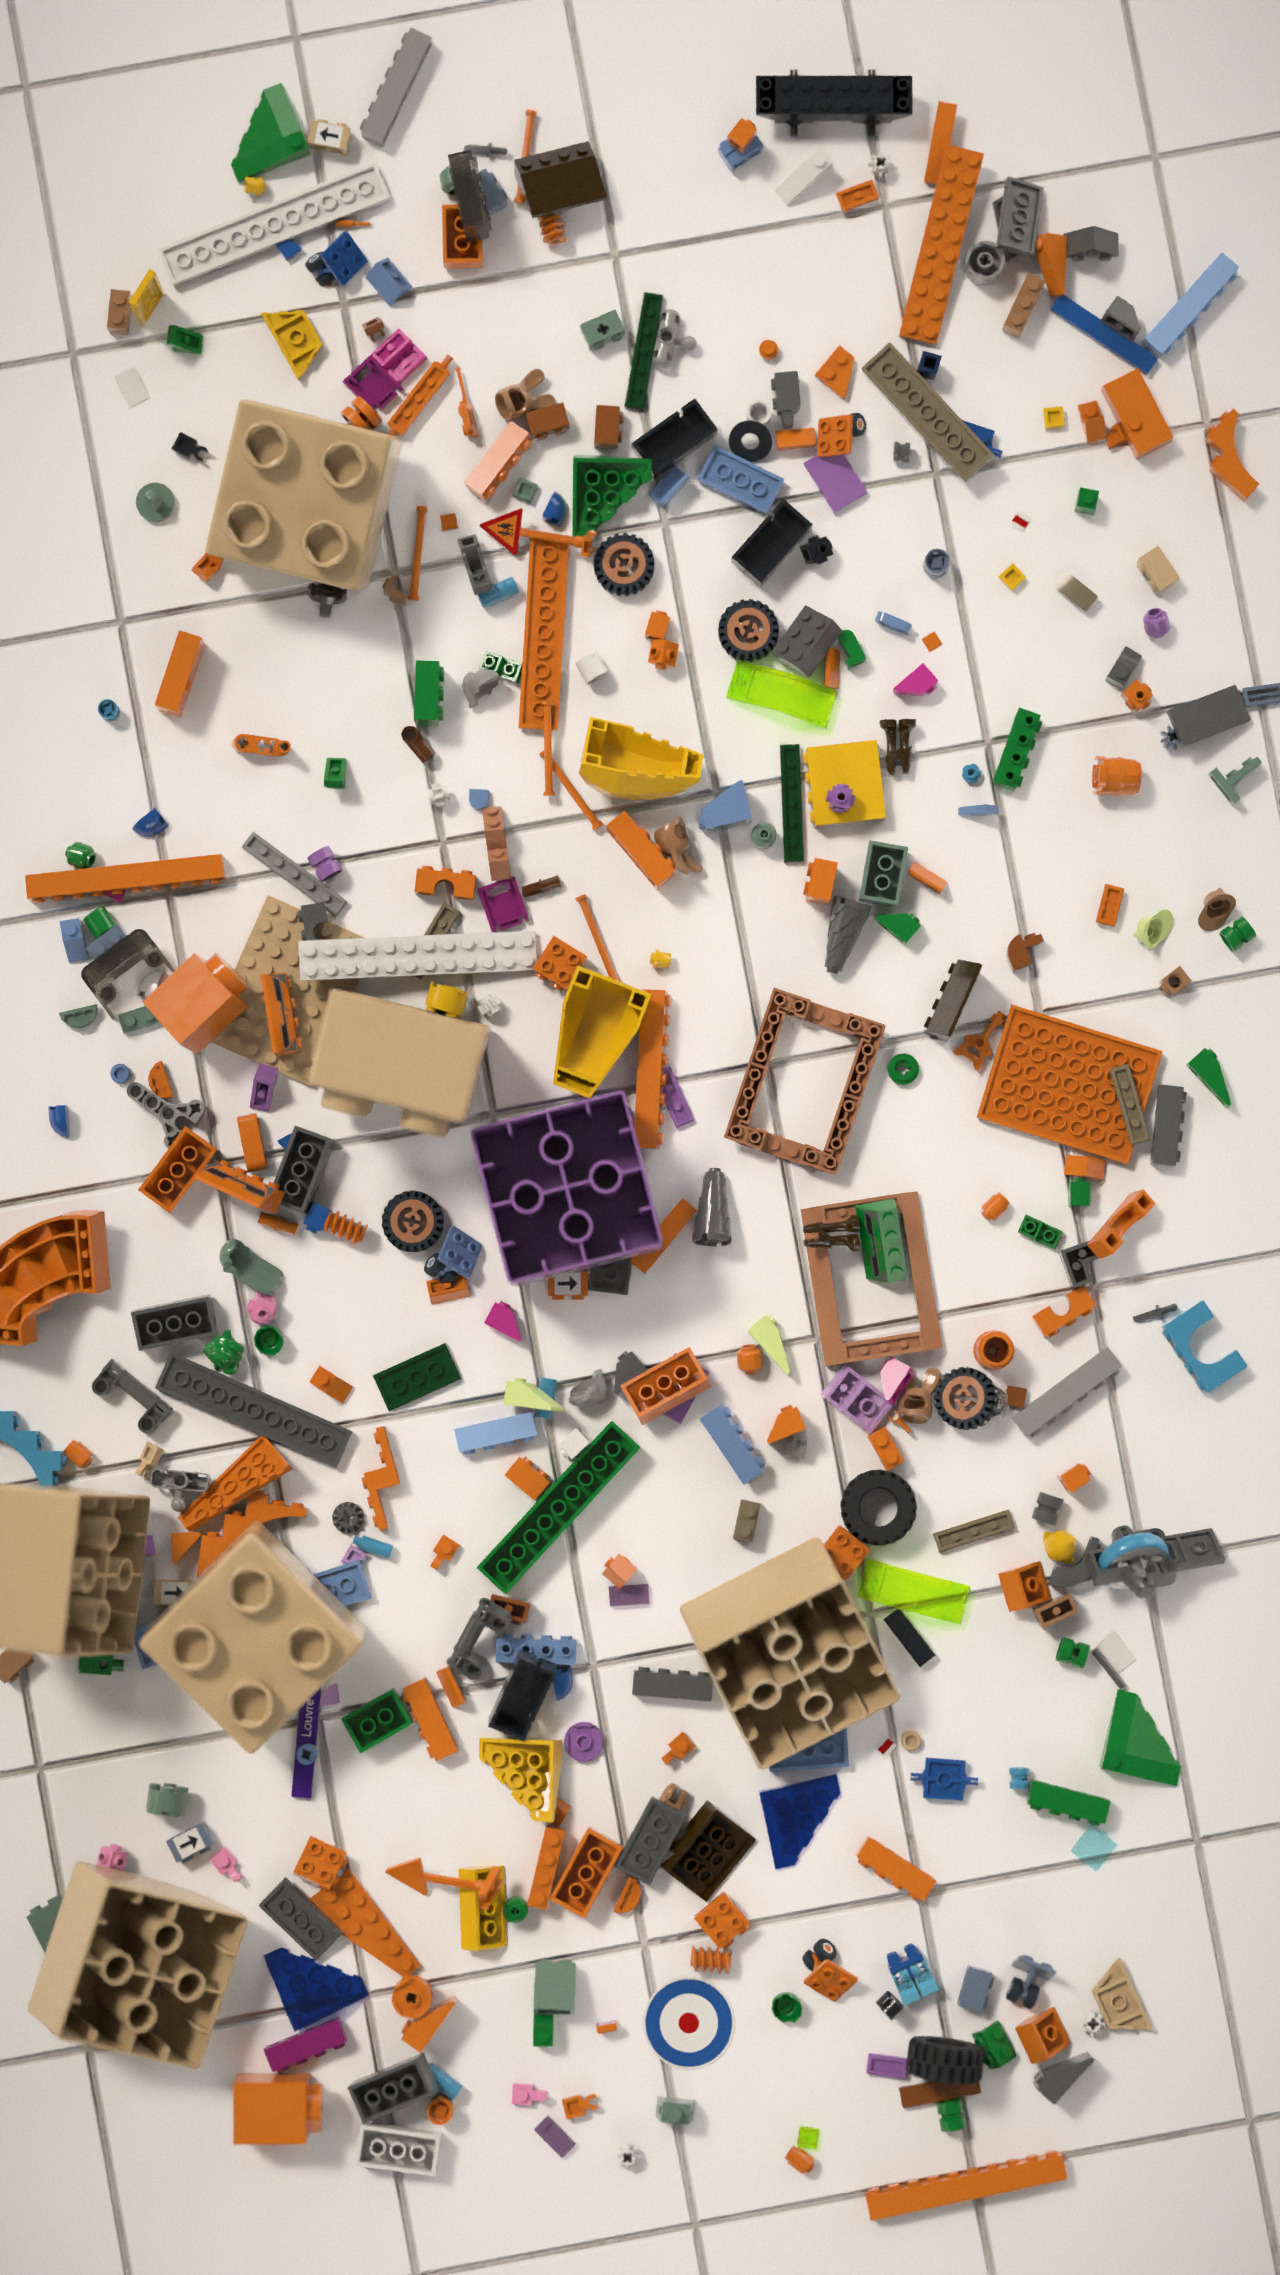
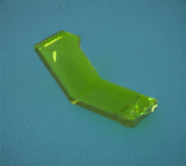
[726,660,838,729]
[857,1558,971,1625]

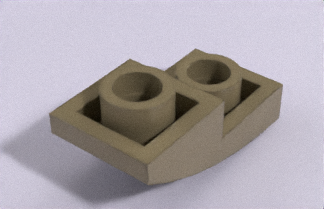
[1054,571,1099,612]

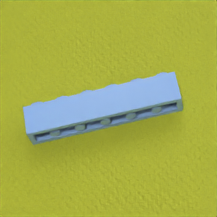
[1143,252,1239,358]

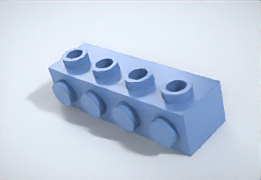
[699,1403,767,1485]
[496,1634,576,1665]

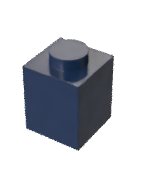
[917,351,942,380]

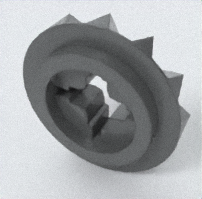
[332,1502,364,1534]

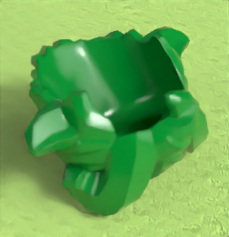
[202,1329,245,1375]

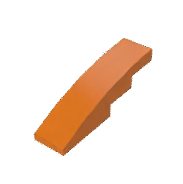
[924,101,958,184]
[630,1198,697,1274]

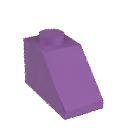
[249,1063,279,1112]

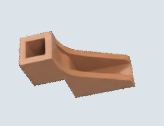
[482,806,511,881]

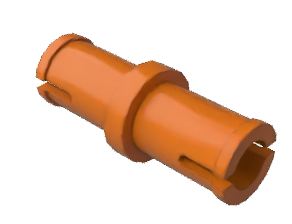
[257,1211,299,1236]

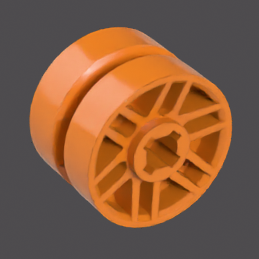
[340,396,382,430]

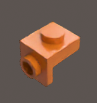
[191,552,224,583]

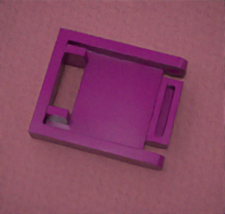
[342,355,403,414]
[477,876,530,932]

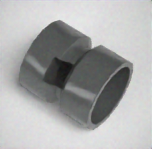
[1031,1492,1064,1526]

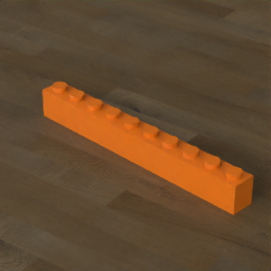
[25,854,226,904]
[865,2150,1067,2221]

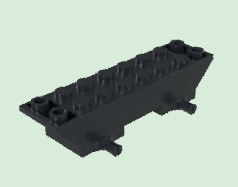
[756,69,913,137]

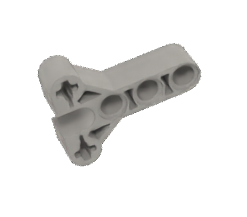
[126,1082,206,1148]

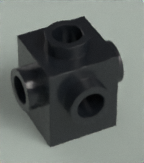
[799,535,833,565]

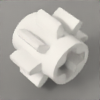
[868,151,893,178]
[427,782,450,808]
[477,993,502,1018]
[1079,2010,1105,2036]
[615,2143,640,2170]

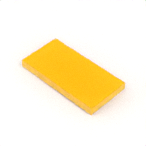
[129,268,164,325]

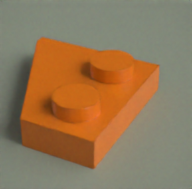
[814,345,855,400]

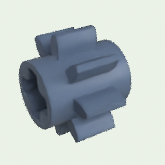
[1160,725,1180,750]

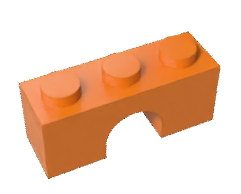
[414,865,477,901]
[1031,1285,1096,1338]

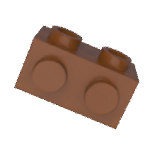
[490,1593,531,1625]

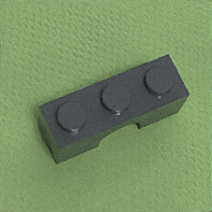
[298,902,328,941]

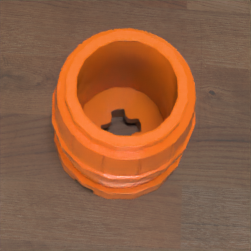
[1092,756,1142,796]
[973,1330,1015,1370]
[392,1975,433,2019]

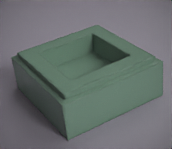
[512,477,538,504]

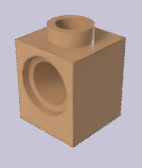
[1159,966,1192,997]

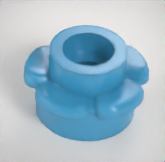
[962,764,981,783]

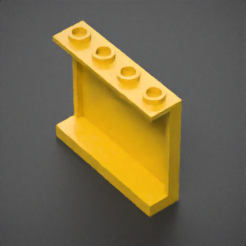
[802,740,886,828]

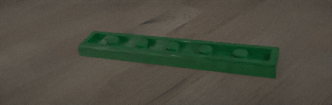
[625,292,663,411]
[780,744,804,863]

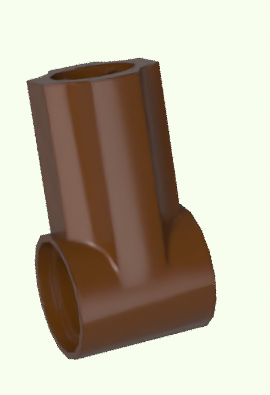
[401,726,436,764]

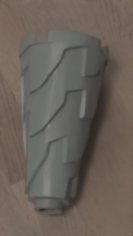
[824,895,872,974]
[692,1168,732,1247]

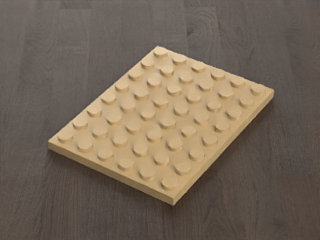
[211,895,365,1087]

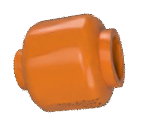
[736,1344,763,1375]

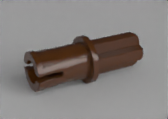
[521,875,561,897]

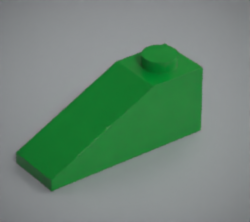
[1186,1048,1231,1108]
[533,1982,554,2047]

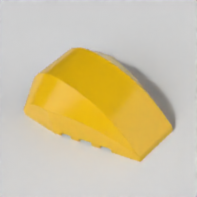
[578,717,704,800]
[553,965,652,1098]

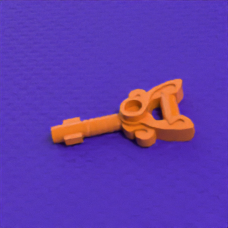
[953,1011,1005,1071]

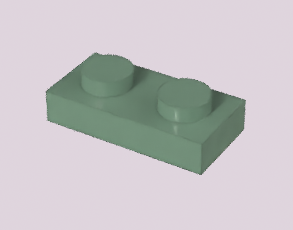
[118,1006,160,1034]

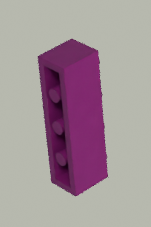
[263,2017,348,2073]

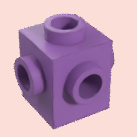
[826,784,855,813]

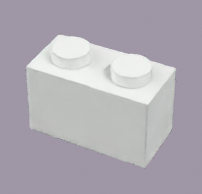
[558,1428,590,1459]

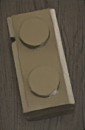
[732,1499,761,1543]

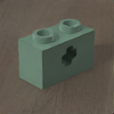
[580,309,625,351]

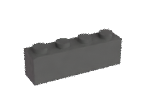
[1150,1084,1187,1167]
[632,1666,713,1702]

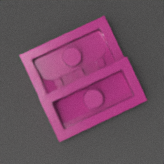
[370,328,428,384]

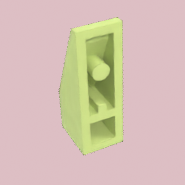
[747,1315,790,1375]
[504,1378,563,1412]

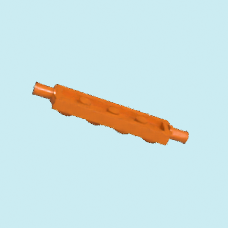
[387,354,453,436]

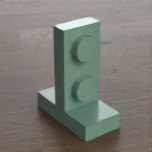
[1208,756,1262,806]

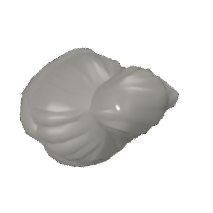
[462,669,500,708]
[569,1369,608,1407]

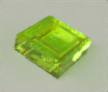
[797,2125,819,2149]

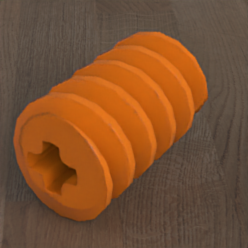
[537,213,567,244]
[324,1208,368,1246]
[690,1946,732,1974]

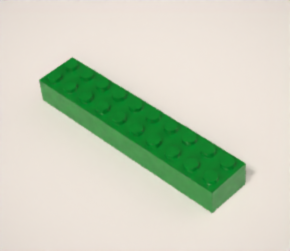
[476,1421,641,1595]

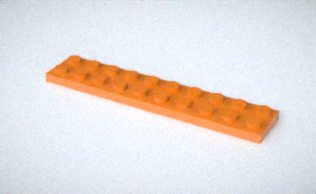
[899,144,984,345]
[518,535,570,731]

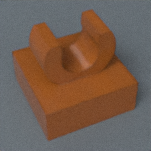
[361,316,385,342]

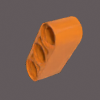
[237,1113,268,1173]

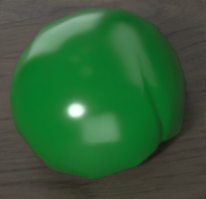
[254,1325,284,1356]
[771,1992,803,2023]

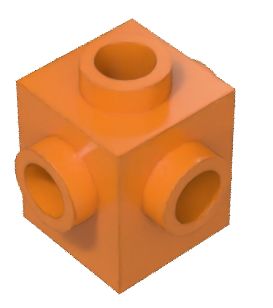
[648,639,679,670]
[1121,679,1153,712]

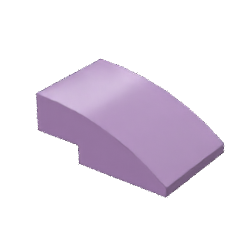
[820,1364,892,1434]

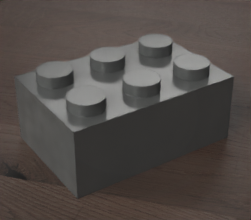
[771,605,843,678]

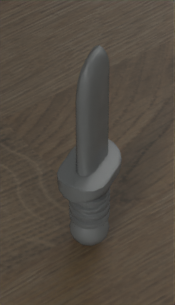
[463,143,508,157]
[1133,1303,1178,1323]

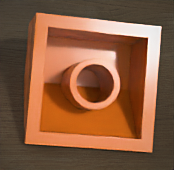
[766,1404,806,1444]
[998,1561,1051,1612]
[1015,2007,1071,2064]

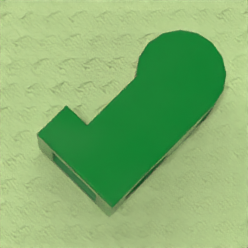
[837,629,866,670]

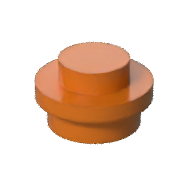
[759,340,778,360]

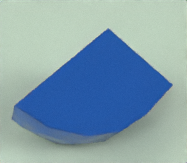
[542,492,567,527]
[132,808,169,837]
[48,1105,69,1138]
[553,1666,573,1701]

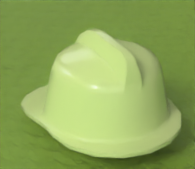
[1133,909,1174,949]

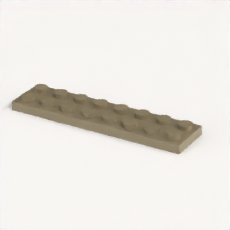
[861,342,995,483]

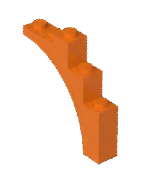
[196,1490,308,1578]

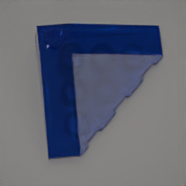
[758,1774,841,1869]
[263,1947,369,2032]

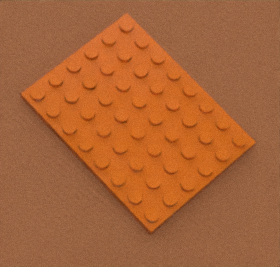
[976,1004,1163,1165]

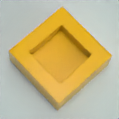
[1043,406,1065,429]
[998,563,1026,592]

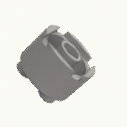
[964,241,1005,285]

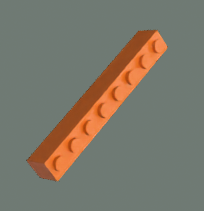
[634,989,671,1149]

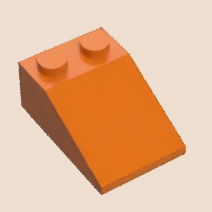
[401,1996,457,2053]

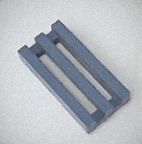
[1242,683,1280,708]

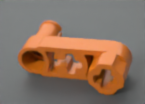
[231,734,291,757]

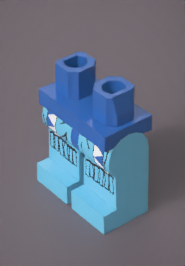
[886,1943,939,2006]

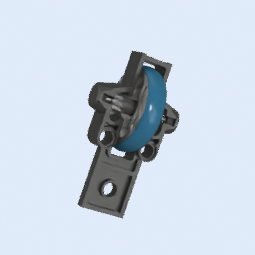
[1085,1525,1226,1598]

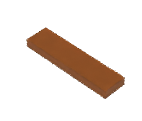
[899,2081,981,2108]

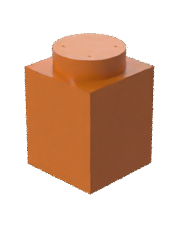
[142,953,249,1054]
[233,2073,323,2145]

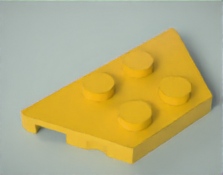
[261,310,323,380]

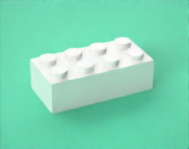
[355,2122,441,2177]

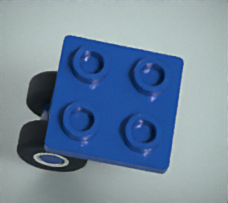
[305,231,368,287]

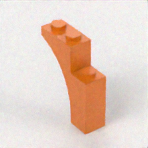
[1205,408,1260,502]

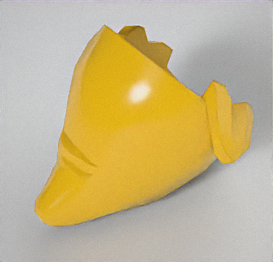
[1042,1530,1076,1565]

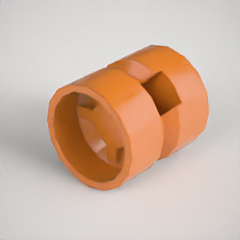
[427,2094,454,2125]

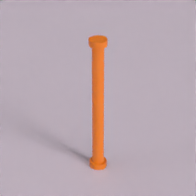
[514,110,537,205]
[408,506,428,601]
[541,700,555,796]
[539,750,603,831]
[575,894,621,982]

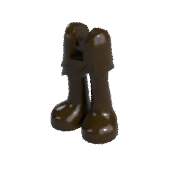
[879,719,916,775]
[802,1215,860,1252]

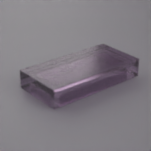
[608,1584,649,1606]
[534,2115,576,2158]

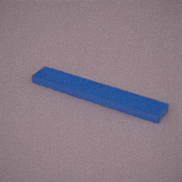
[1050,295,1158,375]

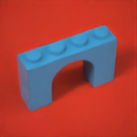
[1162,1300,1248,1393]

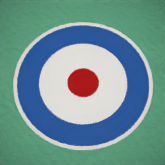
[643,1977,735,2070]

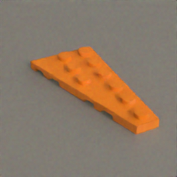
[177,1435,293,1532]
[309,1868,421,1977]

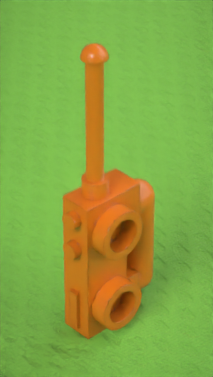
[455,367,479,438]

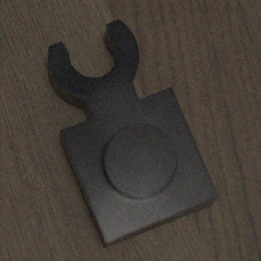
[171,431,209,462]

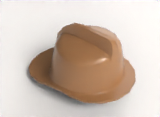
[1198,888,1236,931]

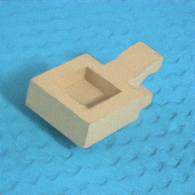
[135,1441,164,1480]

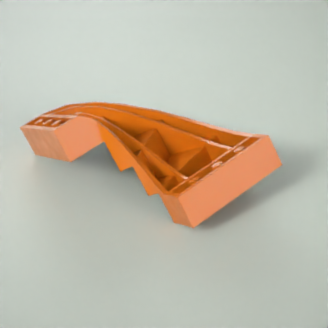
[0,1210,111,1346]

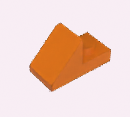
[1077,400,1106,444]
[309,1365,353,1403]

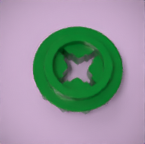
[887,1053,919,1085]

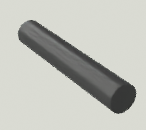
[1091,1647,1126,1689]

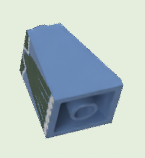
[698,780,752,834]

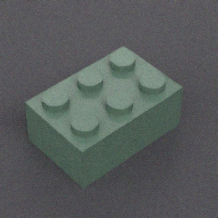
[858,840,909,908]

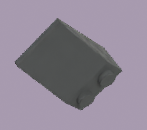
[1032,2051,1095,2105]

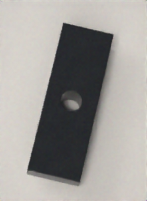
[883,1607,935,1667]

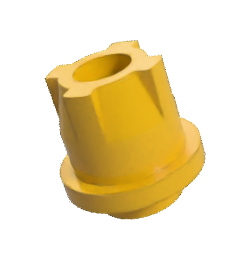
[243,177,266,197]
[649,949,671,969]

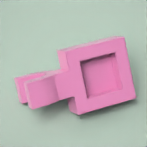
[209,1847,243,1882]
[512,2083,547,2106]

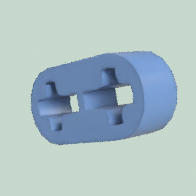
[874,611,912,635]

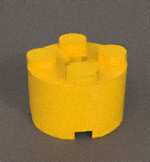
[425,981,469,1018]

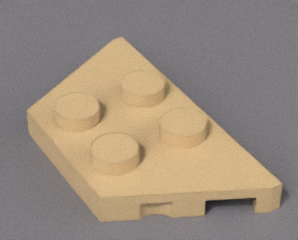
[1091,1957,1153,2030]

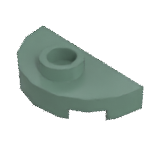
[59,1004,98,1028]

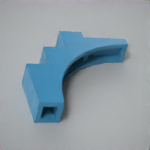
[0,1411,67,1486]

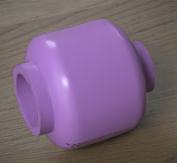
[1143,608,1170,639]

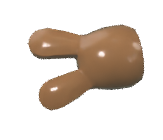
[495,368,556,421]
[654,816,703,875]
[898,1365,941,1424]

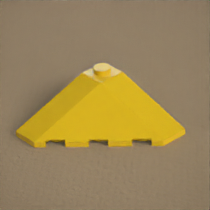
[479,1738,562,1822]

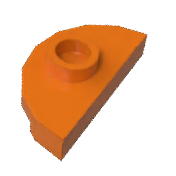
[148,1060,175,1099]
[613,1875,641,1914]

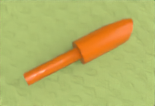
[333,219,371,228]

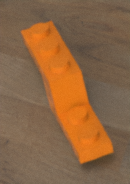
[361,1426,401,1531]

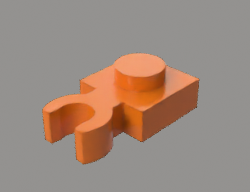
[561,2093,599,2120]

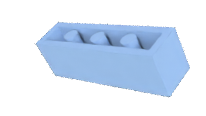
[454,1412,537,1455]

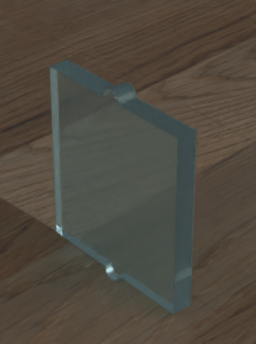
[1070,1825,1118,1872]

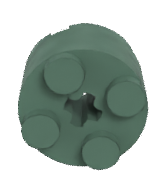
[146,1783,189,1817]

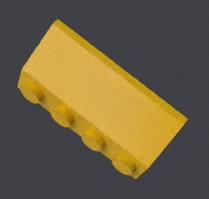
[458,1865,507,1951]

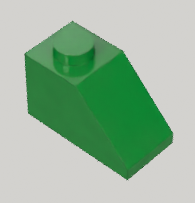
[875,913,921,945]

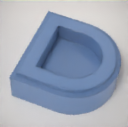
[469,789,489,810]

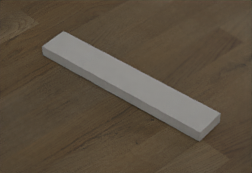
[241,831,348,917]

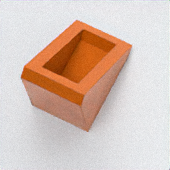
[1064,1155,1106,1180]
[171,1531,203,1564]

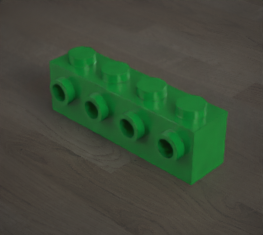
[992,707,1043,791]
[1026,1779,1111,1826]

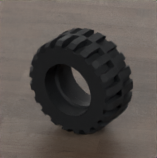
[840,1469,917,1546]
[906,2036,985,2085]

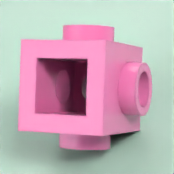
[246,1291,277,1325]
[96,1844,129,1871]

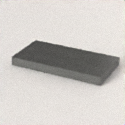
[996,176,1044,259]
[1166,684,1251,747]
[588,1257,633,1295]
[614,1796,687,1885]
[258,1877,343,1961]

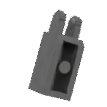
[770,371,801,429]

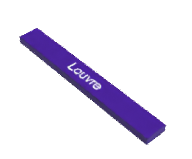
[291,1687,322,1798]

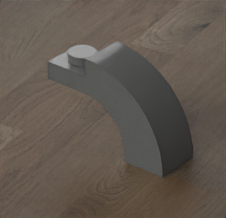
[457,534,493,595]
[1048,1536,1101,1587]

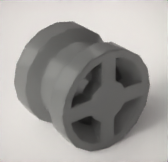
[893,441,910,462]

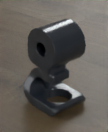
[875,1990,903,2020]

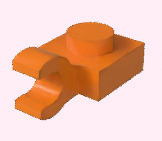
[430,1534,460,1570]
[661,1731,696,1765]

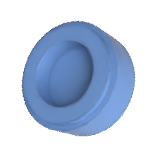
[110,1064,131,1084]

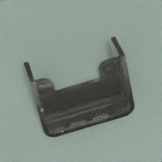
[81,929,176,1023]

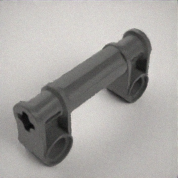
[92,1359,173,1434]
[446,1598,512,1680]

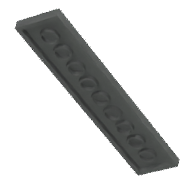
[155,1352,353,1468]

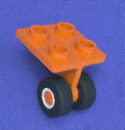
[817,413,866,458]
[802,1938,858,2002]

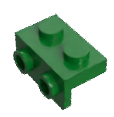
[972,2020,1017,2070]

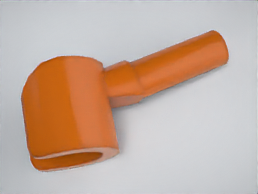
[888,1410,911,1434]

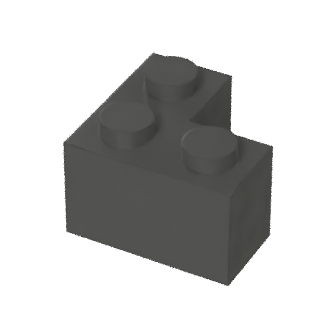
[1063,226,1119,262]
[1058,1241,1099,1289]

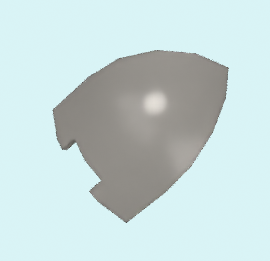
[137,970,165,998]

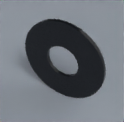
[728,420,772,462]

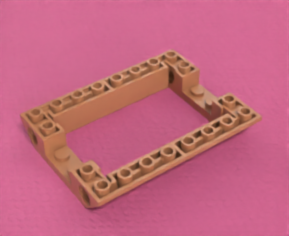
[723,987,886,1175]
[800,1191,943,1366]

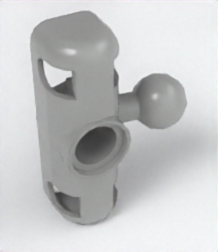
[652,309,697,369]
[150,1469,211,1512]

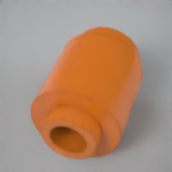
[981,1192,1010,1221]
[64,1439,94,1468]
[784,2145,815,2175]

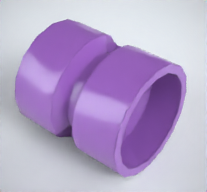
[307,846,343,882]

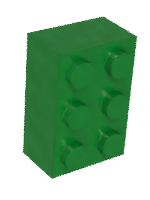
[414,660,445,726]
[341,1687,414,1754]

